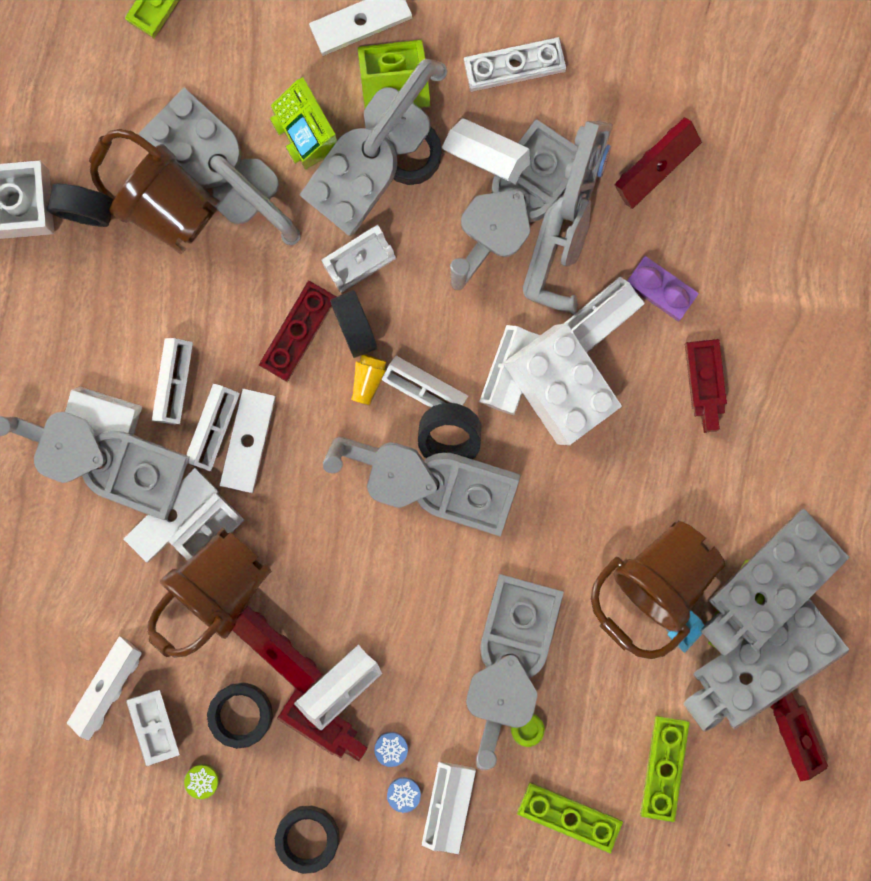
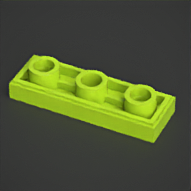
[640,716,690,822]
[517,782,623,854]

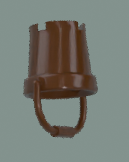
[89,129,220,254]
[590,521,726,659]
[147,527,272,658]

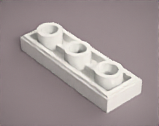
[309,0,412,56]
[464,37,566,92]
[220,389,276,493]
[124,468,219,563]
[67,636,141,740]

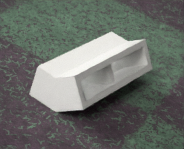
[442,118,530,185]
[564,277,645,353]
[479,325,540,415]
[152,338,193,425]
[382,356,468,408]
[187,384,240,471]
[294,645,382,730]
[422,762,476,855]

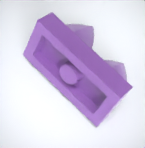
[627,256,699,322]

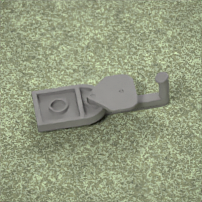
[300,59,447,236]
[138,88,301,245]
[450,119,578,290]
[523,120,613,315]
[0,412,190,520]
[323,437,521,537]
[466,574,564,770]

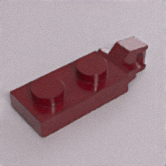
[685,339,727,433]
[277,689,368,762]
[770,692,828,782]

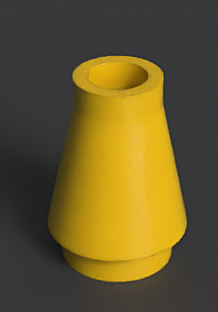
[351,354,386,405]

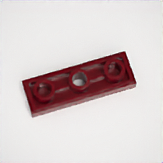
[614,117,702,209]
[259,280,337,383]
[232,606,322,694]

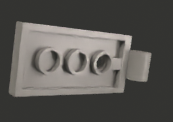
[700,509,850,656]
[684,599,849,732]

